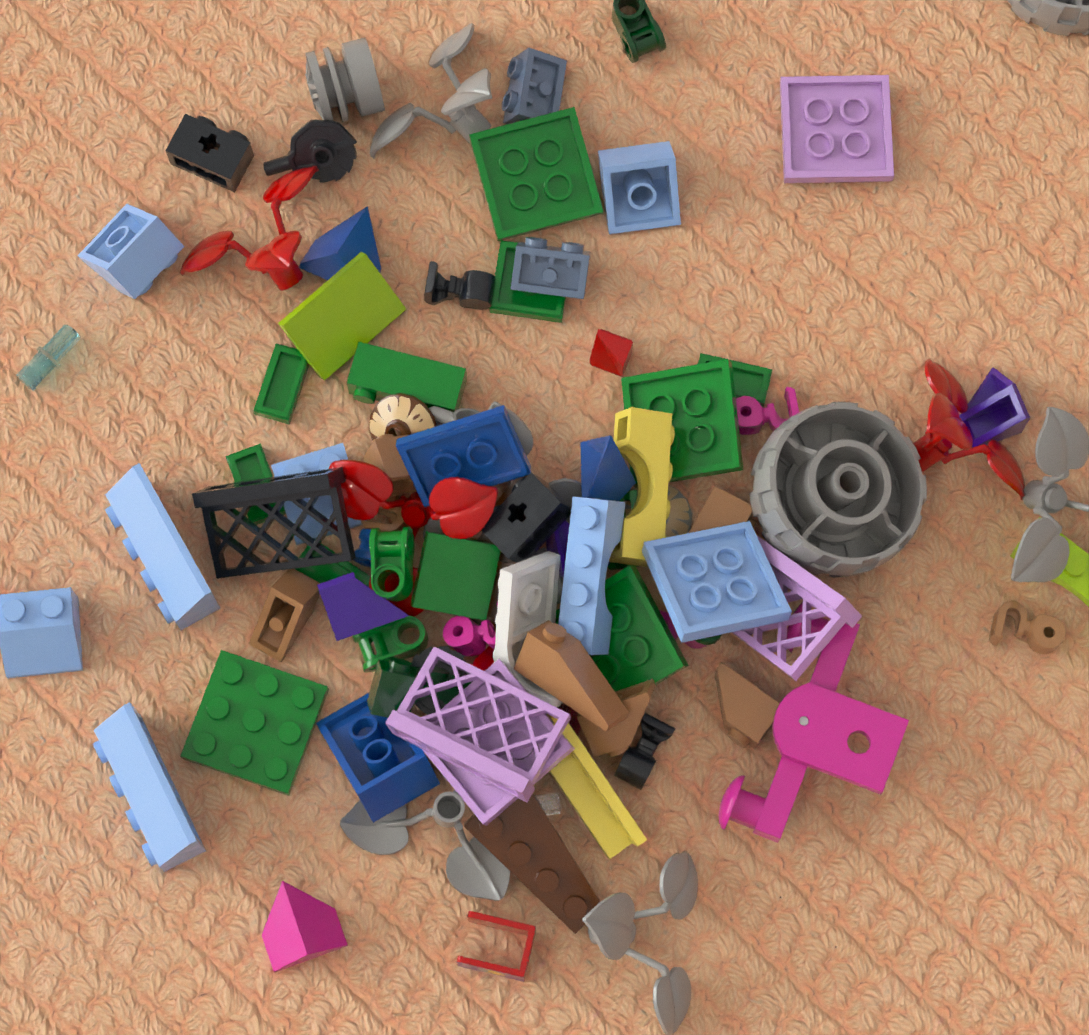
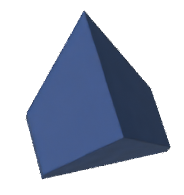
[299,206,381,280]
[580,435,636,501]

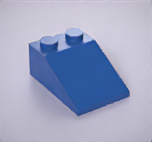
[316,693,440,823]

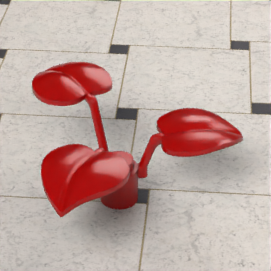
[180,166,318,291]
[913,359,1025,500]
[329,460,498,617]

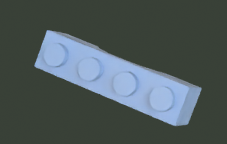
[558,496,625,655]

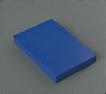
[396,405,531,507]

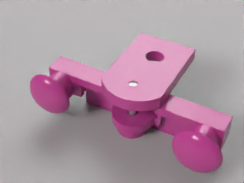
[718,603,909,843]

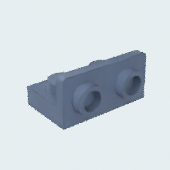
[502,48,567,124]
[511,237,591,299]

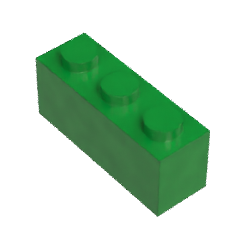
[347,342,467,412]

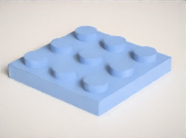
[642,521,792,643]

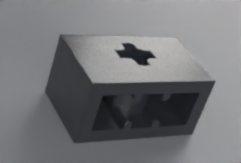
[165,114,254,193]
[481,472,571,563]

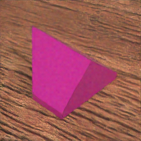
[262,881,348,973]

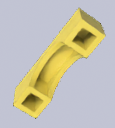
[609,407,675,567]

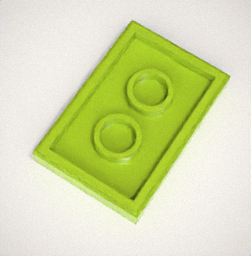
[278,252,406,381]

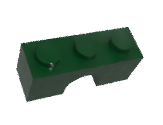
[367,657,473,718]

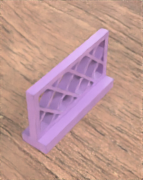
[732,536,862,681]
[386,646,571,803]

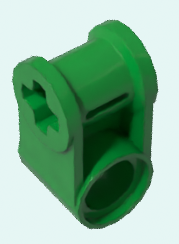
[369,527,415,602]
[352,616,429,673]

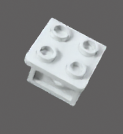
[493,551,563,707]

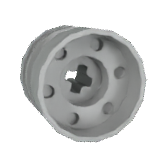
[305,38,385,122]

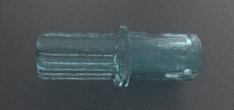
[16,325,80,391]

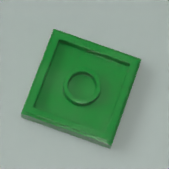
[489,240,566,323]
[410,531,501,620]

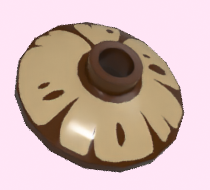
[369,393,437,441]

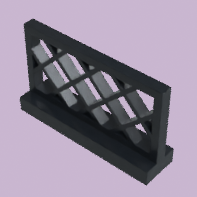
[192,467,356,579]

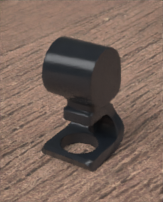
[424,261,496,310]
[614,712,676,790]

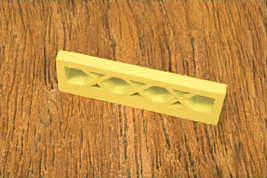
[547,714,647,859]

